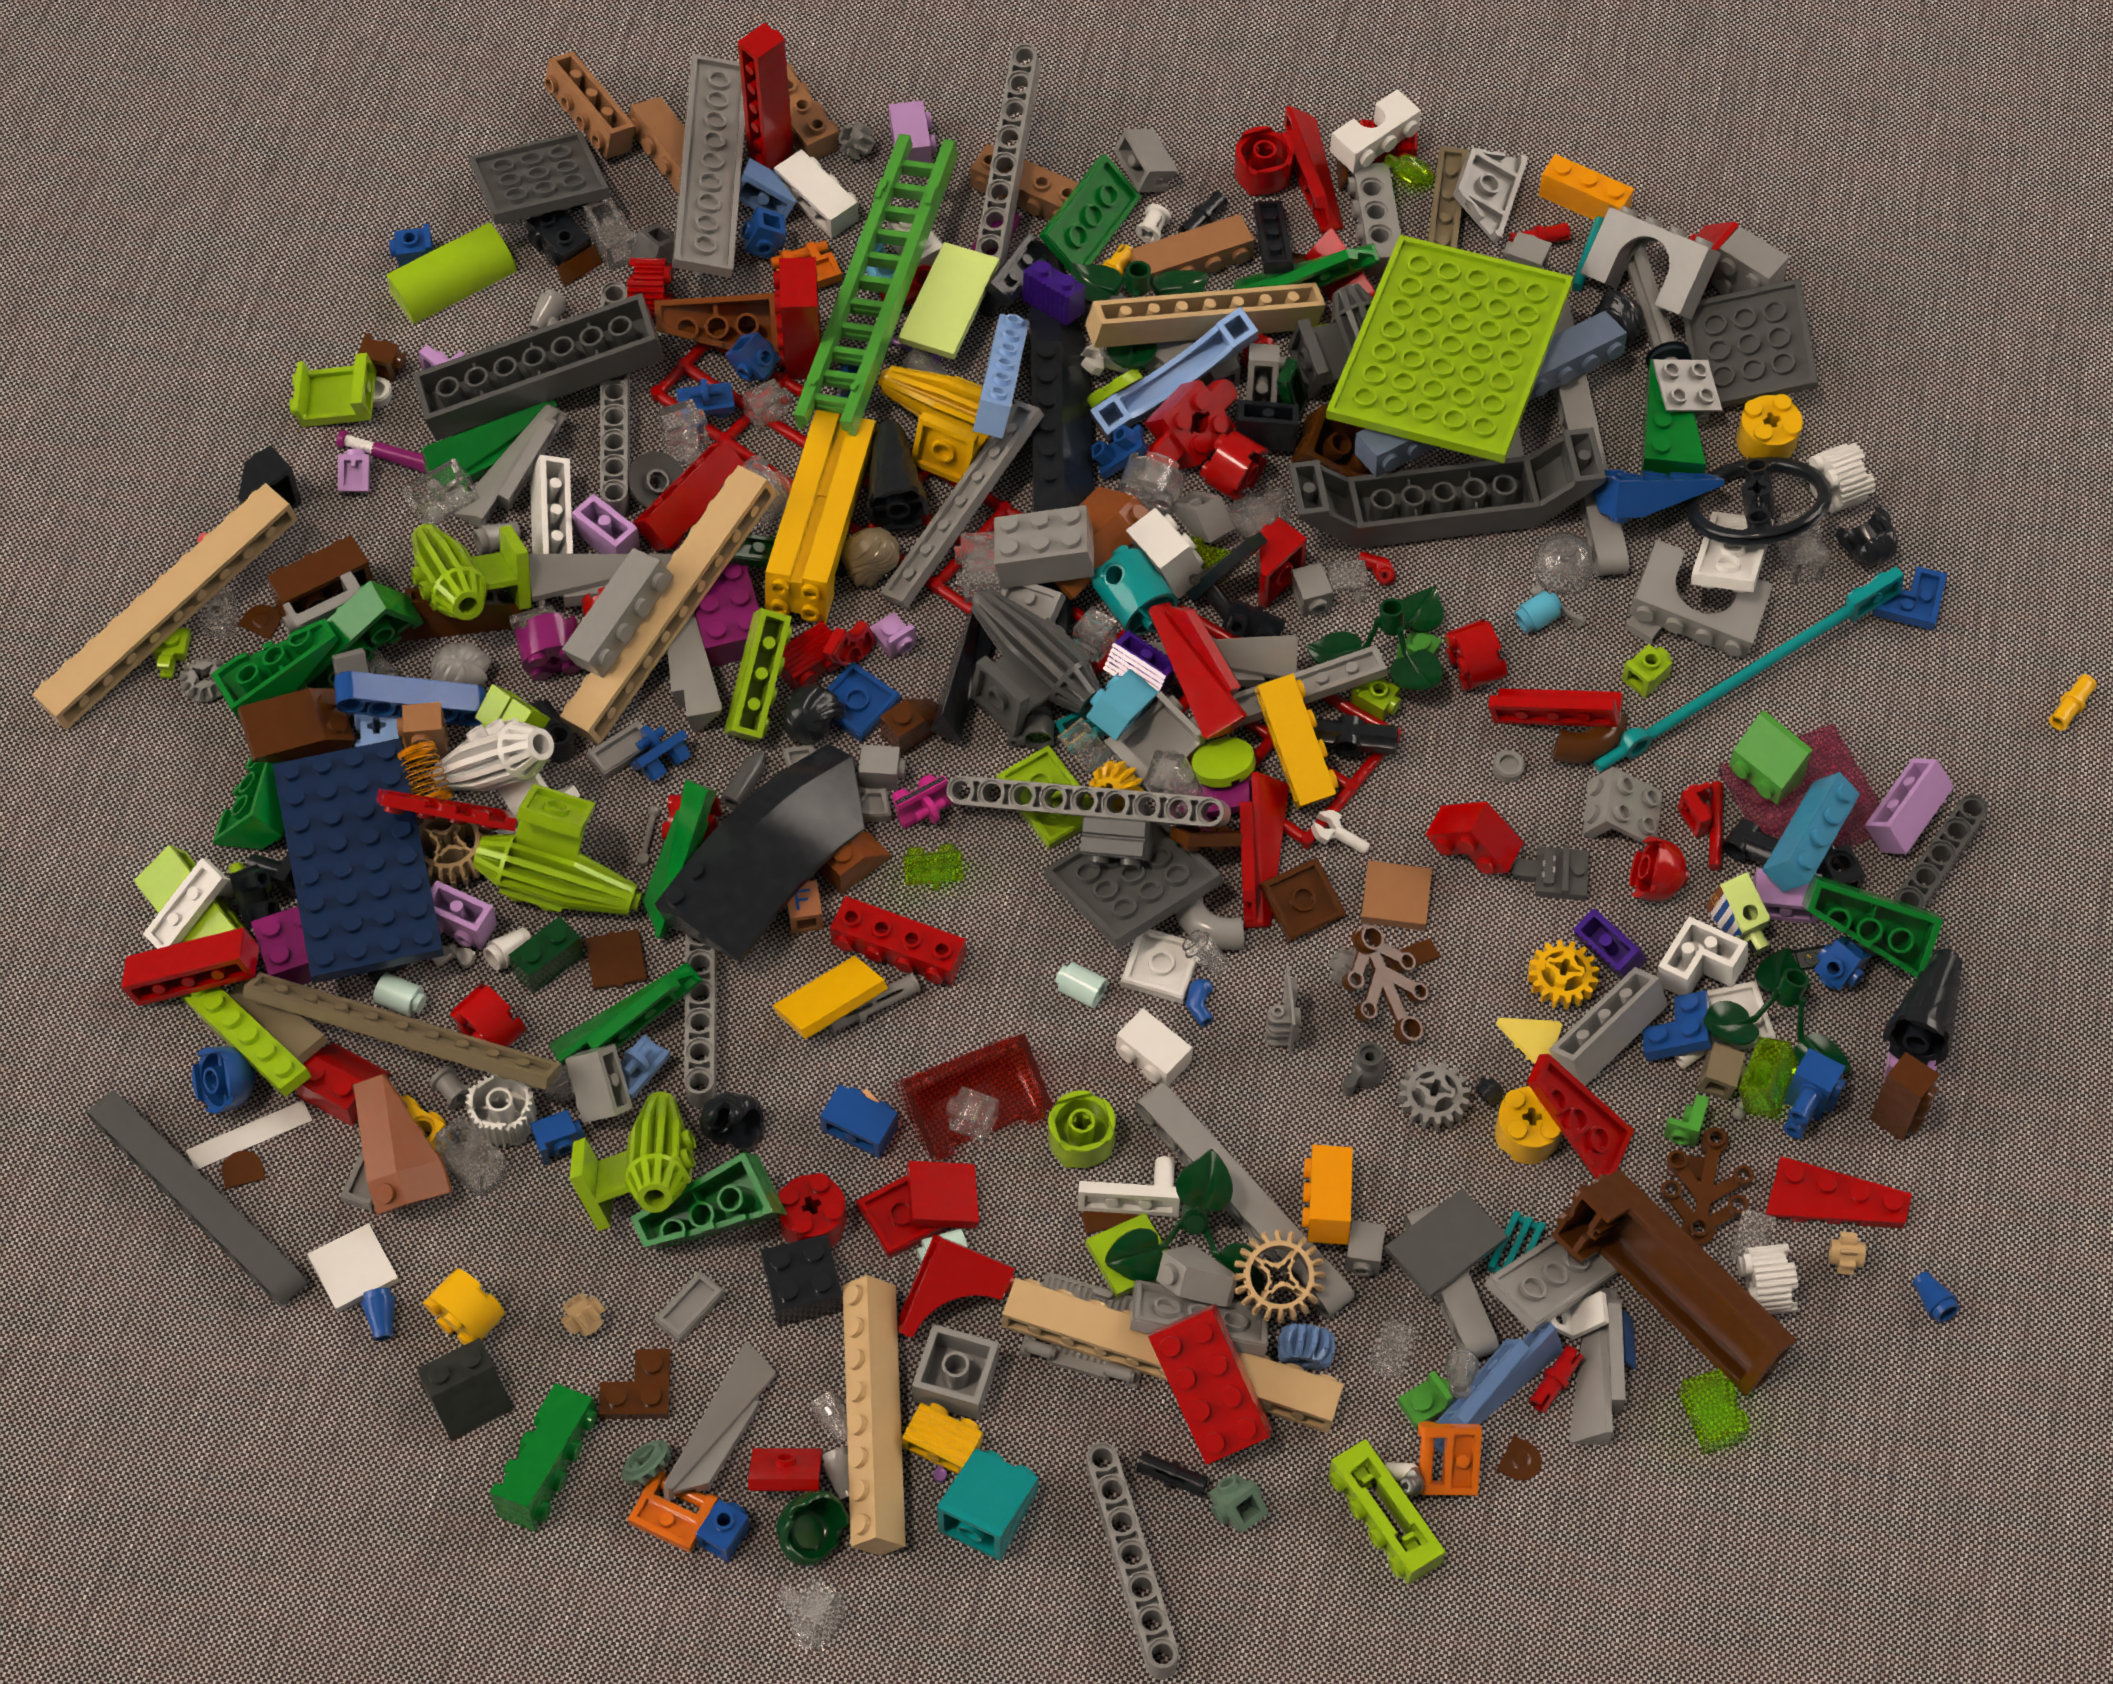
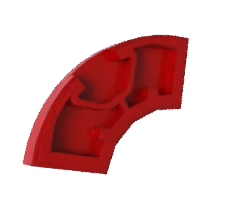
[822,620,876,666]

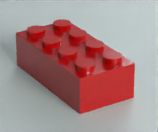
[773,257,821,380]
[1148,1303,1273,1465]

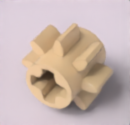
[1828,1231,1866,1275]
[561,1293,606,1336]

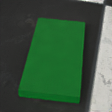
[1039,154,1142,273]

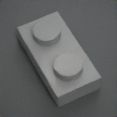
[1001,584,1066,623]

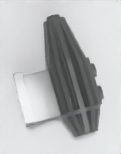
[1287,284,1373,400]
[970,588,1101,738]

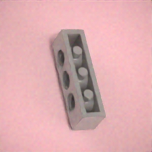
[1347,162,1401,277]

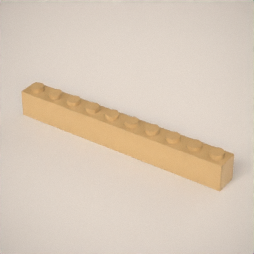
[560,465,777,745]
[32,483,298,730]
[1001,1278,1344,1433]

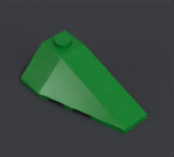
[211,618,339,719]
[212,756,285,849]

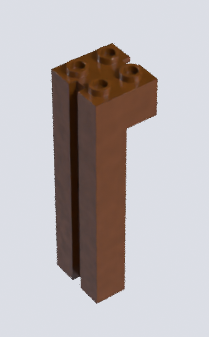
[1551,1169,1797,1396]

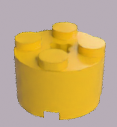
[1736,394,1803,459]
[1495,1086,1563,1164]
[422,1268,505,1345]

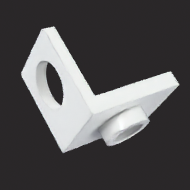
[1548,1291,1609,1340]

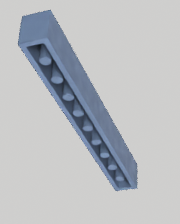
[1355,311,1627,477]

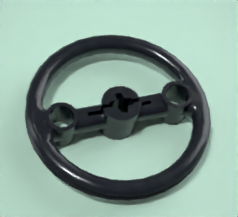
[1686,457,1832,546]

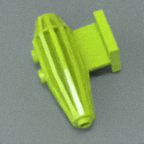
[411,524,532,620]
[473,783,643,916]
[570,1091,696,1232]

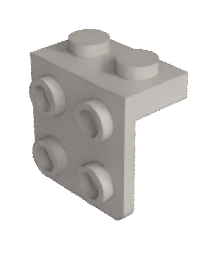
[1582,766,1662,846]

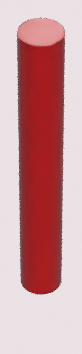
[1708,781,1723,871]

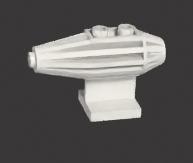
[433,718,581,835]

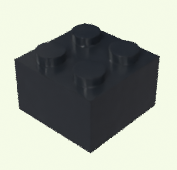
[760,1234,843,1327]

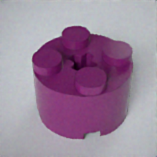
[515,612,581,681]

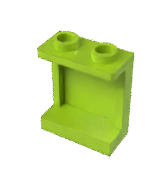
[289,353,377,427]

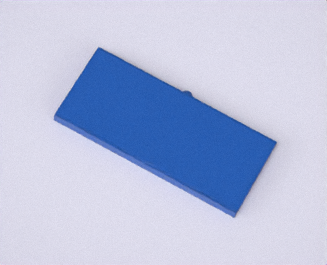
[1622,1310,1636,1369]

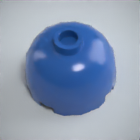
[192,1046,256,1114]

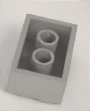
[994,505,1094,589]

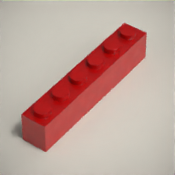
[738,22,794,170]

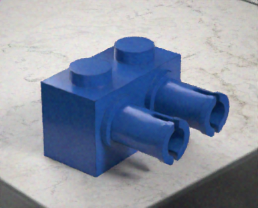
[1783,1048,1846,1139]

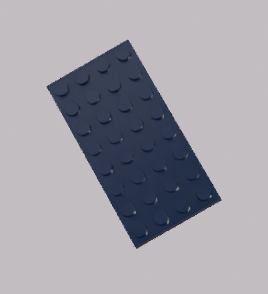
[273,738,444,984]

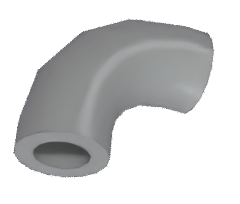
[1174,897,1244,950]

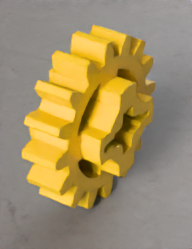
[1527,940,1599,1010]

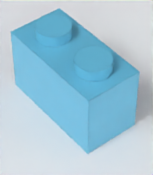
[1086,669,1159,741]

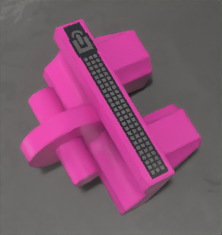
[892,774,953,829]

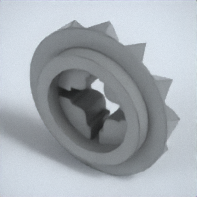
[179,655,224,702]

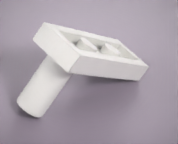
[143,858,235,949]
[1078,1156,1180,1217]

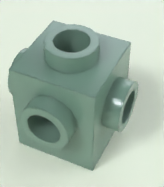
[1208,1473,1269,1533]

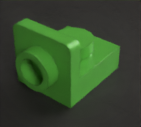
[1396,630,1442,660]
[1663,1094,1709,1146]
[1397,1371,1454,1430]

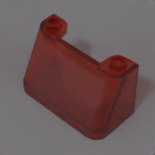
[894,1033,1053,1161]

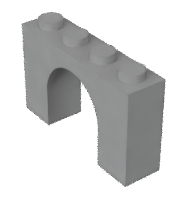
[1581,206,1721,320]
[1628,539,1773,659]

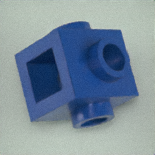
[741,207,786,259]
[725,332,780,382]
[1814,936,1872,990]

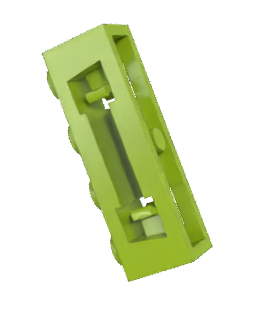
[1328,1439,1446,1585]

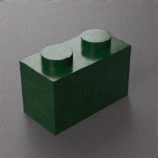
[508,916,584,994]

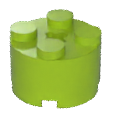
[1048,1090,1116,1168]

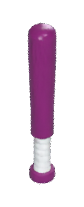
[336,430,428,474]

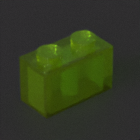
[1738,1037,1798,1118]
[1678,1368,1749,1455]

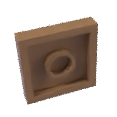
[1360,860,1432,931]

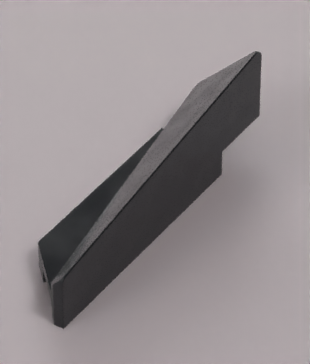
[930,610,993,743]

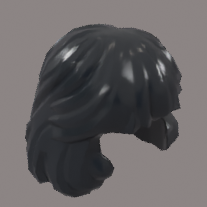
[1590,290,1645,346]
[1835,506,1898,566]
[783,684,847,745]
[699,1092,764,1151]

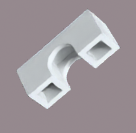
[1330,89,1421,173]

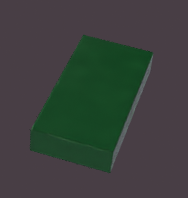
[1276,358,1308,419]

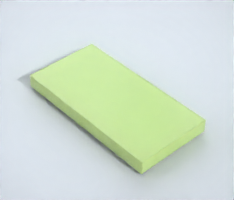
[898,242,1000,360]

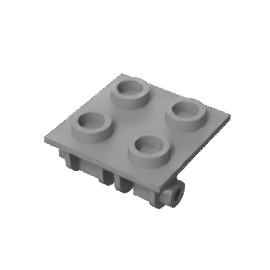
[1652,359,1722,422]
[1265,966,1301,1055]

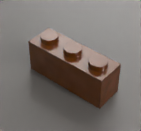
[1869,1052,1940,1142]

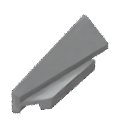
[1147,635,1298,687]
[664,1342,776,1500]

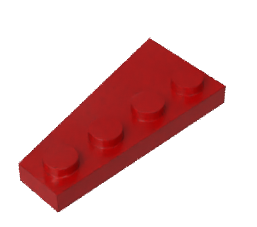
[376,788,517,831]
[1527,1054,1634,1179]
[1764,1156,1912,1228]

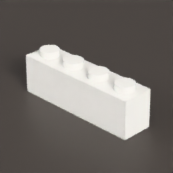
[530,455,573,554]

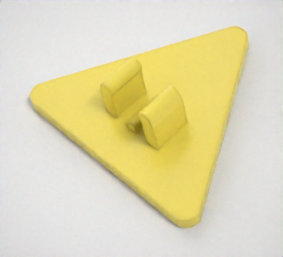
[1496,1018,1562,1064]

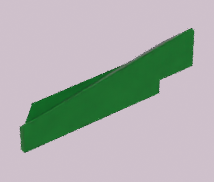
[1234,243,1381,289]
[422,399,557,490]
[643,779,717,939]
[549,963,702,1069]

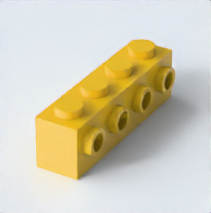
[1254,673,1338,809]

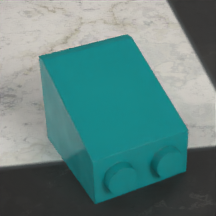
[937,1448,1039,1562]

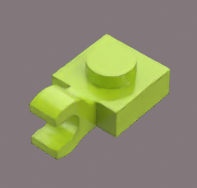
[153,628,191,679]

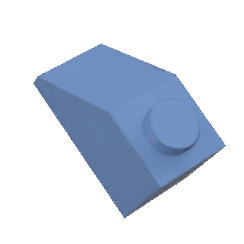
[739,158,797,220]

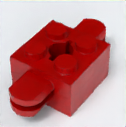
[1144,379,1237,470]

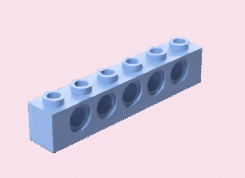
[973,313,1029,439]

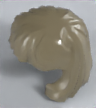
[840,527,900,588]

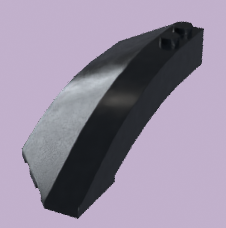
[655,744,867,963]

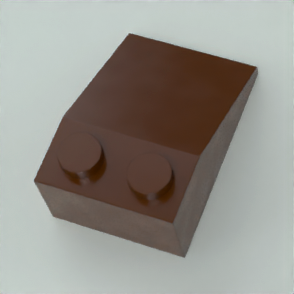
[1291,404,1392,477]
[237,688,355,762]

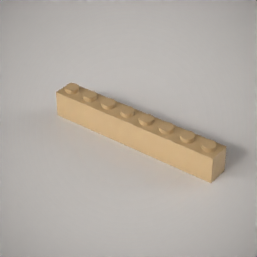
[1085,282,1326,348]
[843,1275,906,1556]

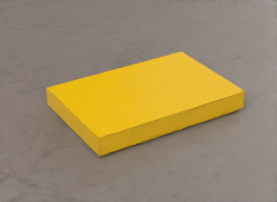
[773,955,888,1039]

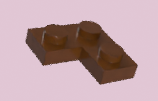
[1169,817,1242,851]
[599,1349,671,1419]

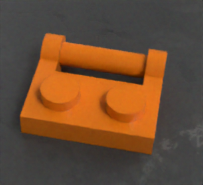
[1418,1421,1482,1496]
[627,1470,720,1553]

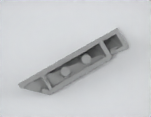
[453,405,568,527]
[529,554,673,607]
[667,613,722,732]
[1569,1288,1626,1445]

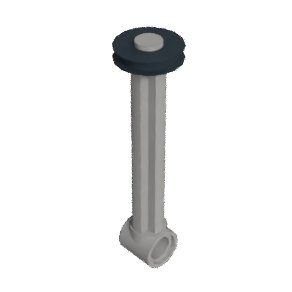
[1626,245,1691,369]

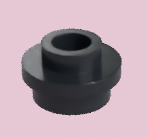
[1474,1076,1505,1107]

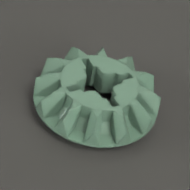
[621,1440,672,1487]

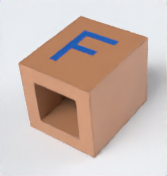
[787,880,824,934]

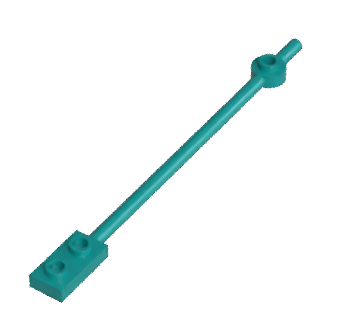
[1593,566,1904,772]

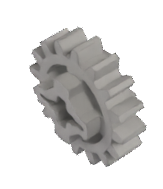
[1397,1059,1471,1131]

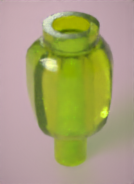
[1384,154,1434,187]

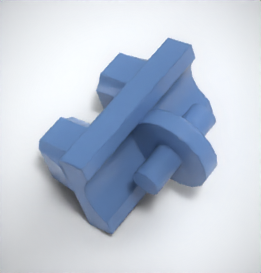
[620,1035,670,1100]

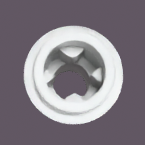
[483,927,532,971]

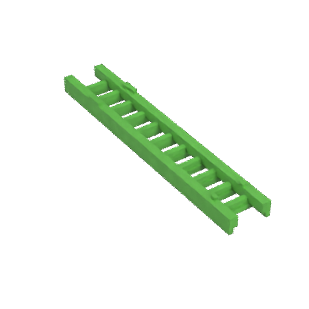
[793,134,958,436]

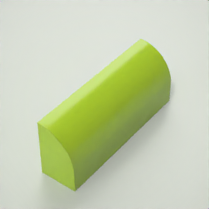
[386,222,517,325]
[134,845,256,943]

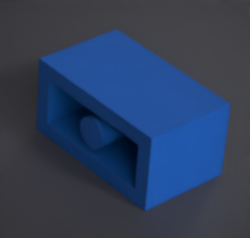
[820,1084,899,1159]

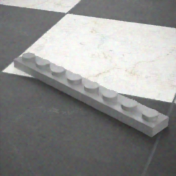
[880,400,1044,608]

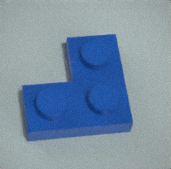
[1872,566,1947,630]
[1643,990,1712,1061]

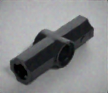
[1313,715,1398,757]

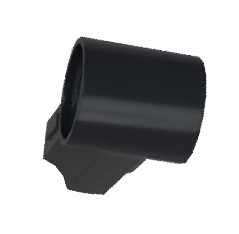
[531,699,576,763]
[1721,819,1780,865]

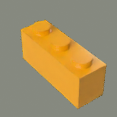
[1538,154,1634,220]
[1301,1144,1353,1245]

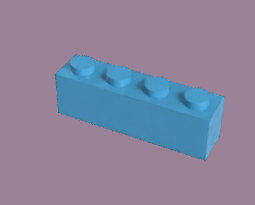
[1762,772,1860,892]

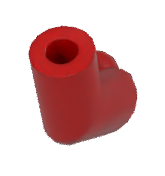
[1357,551,1396,586]

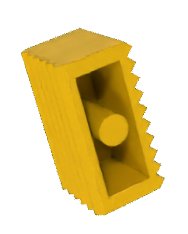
[902,1403,983,1474]

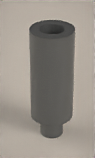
[720,751,767,810]

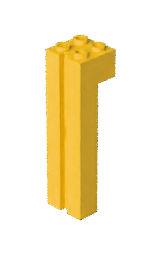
[765,410,875,624]

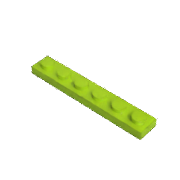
[180,986,312,1097]

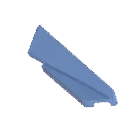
[1434,1323,1562,1455]

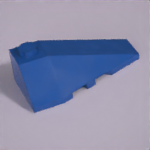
[1592,469,1725,523]

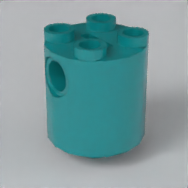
[1089,545,1178,636]

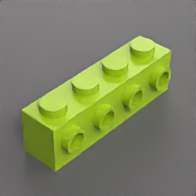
[723,608,792,742]

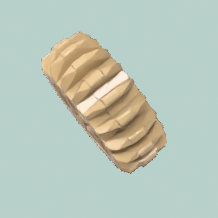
[418,816,491,889]
[1233,1230,1326,1324]

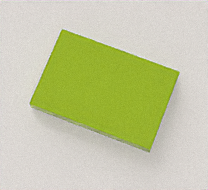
[996,745,1094,850]

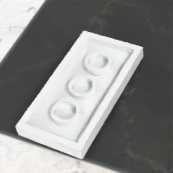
[1691,511,1774,593]

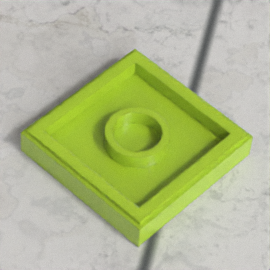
[1085,1213,1167,1299]

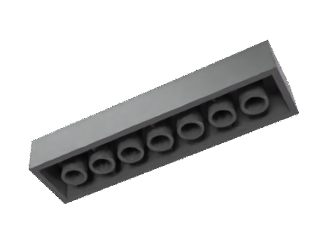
[413,293,665,440]

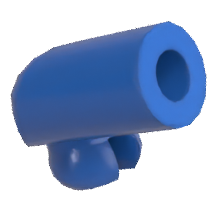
[1186,979,1214,1027]

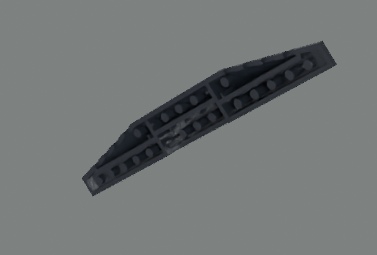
[1029,243,1094,633]

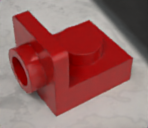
[1677,782,1712,838]

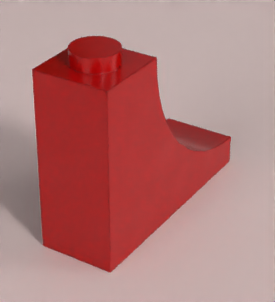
[897,1233,1015,1338]

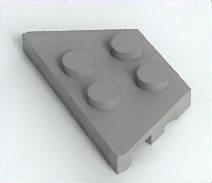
[1453,148,1529,243]

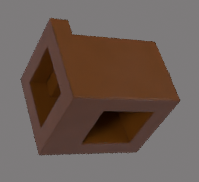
[358,333,407,381]

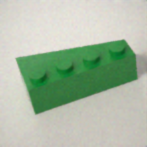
[489,1383,598,1532]

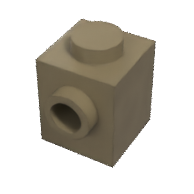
[1696,1042,1747,1101]

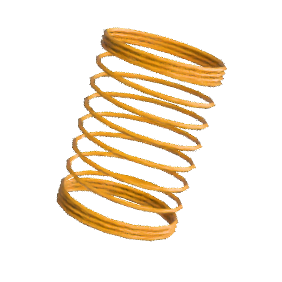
[397,741,454,800]

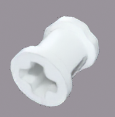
[1136,204,1171,243]

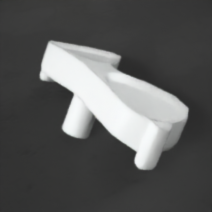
[432,944,477,968]

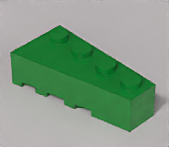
[1640,359,1706,478]
[298,580,424,690]
[1802,874,1943,978]
[630,1152,787,1250]

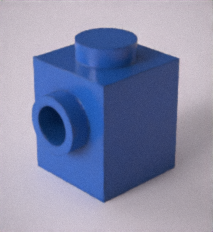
[696,1499,750,1563]

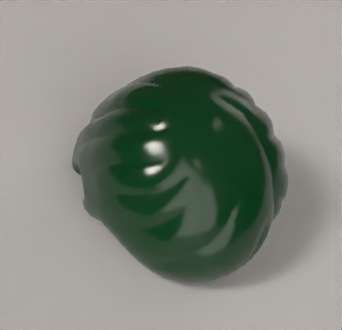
[776,1491,849,1566]

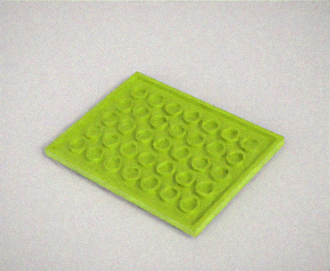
[1326,235,1574,463]

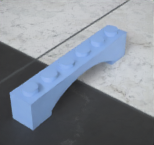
[1090,306,1258,441]

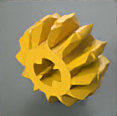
[1088,760,1144,813]

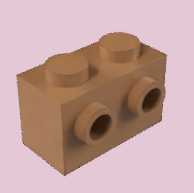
[397,702,449,766]

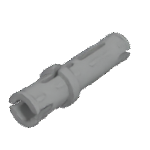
[827,973,921,1033]

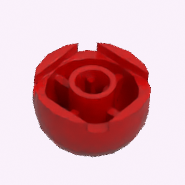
[1629,836,1689,902]

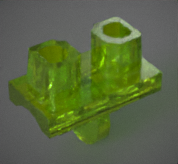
[903,843,963,891]

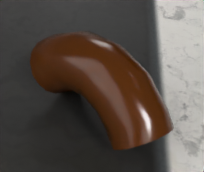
[1552,712,1627,764]

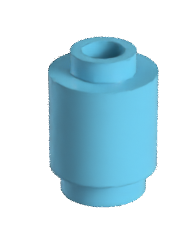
[1514,590,1562,633]

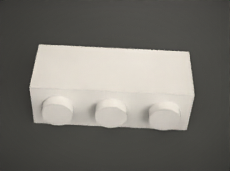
[774,149,859,239]

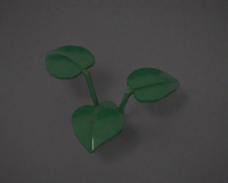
[1071,261,1209,370]
[1307,586,1444,690]
[1702,948,1852,1074]
[1105,1149,1264,1297]

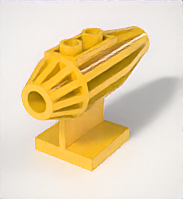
[878,365,1025,483]

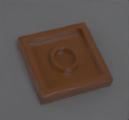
[1259,857,1346,943]

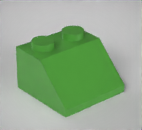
[1729,710,1813,805]

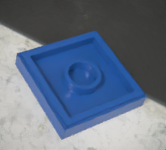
[827,662,901,743]

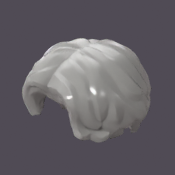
[430,642,492,687]

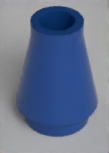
[1912,1271,1960,1323]
[361,1288,395,1341]

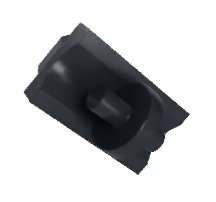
[1222,598,1286,638]
[227,864,281,930]

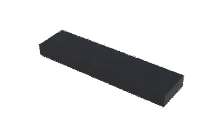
[1253,200,1294,274]

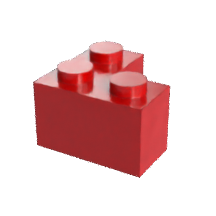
[1425,801,1524,874]

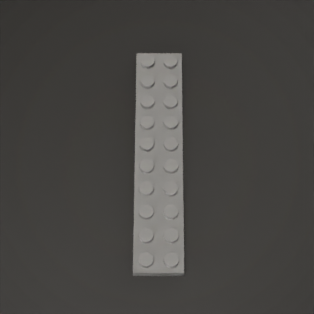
[672,53,745,278]

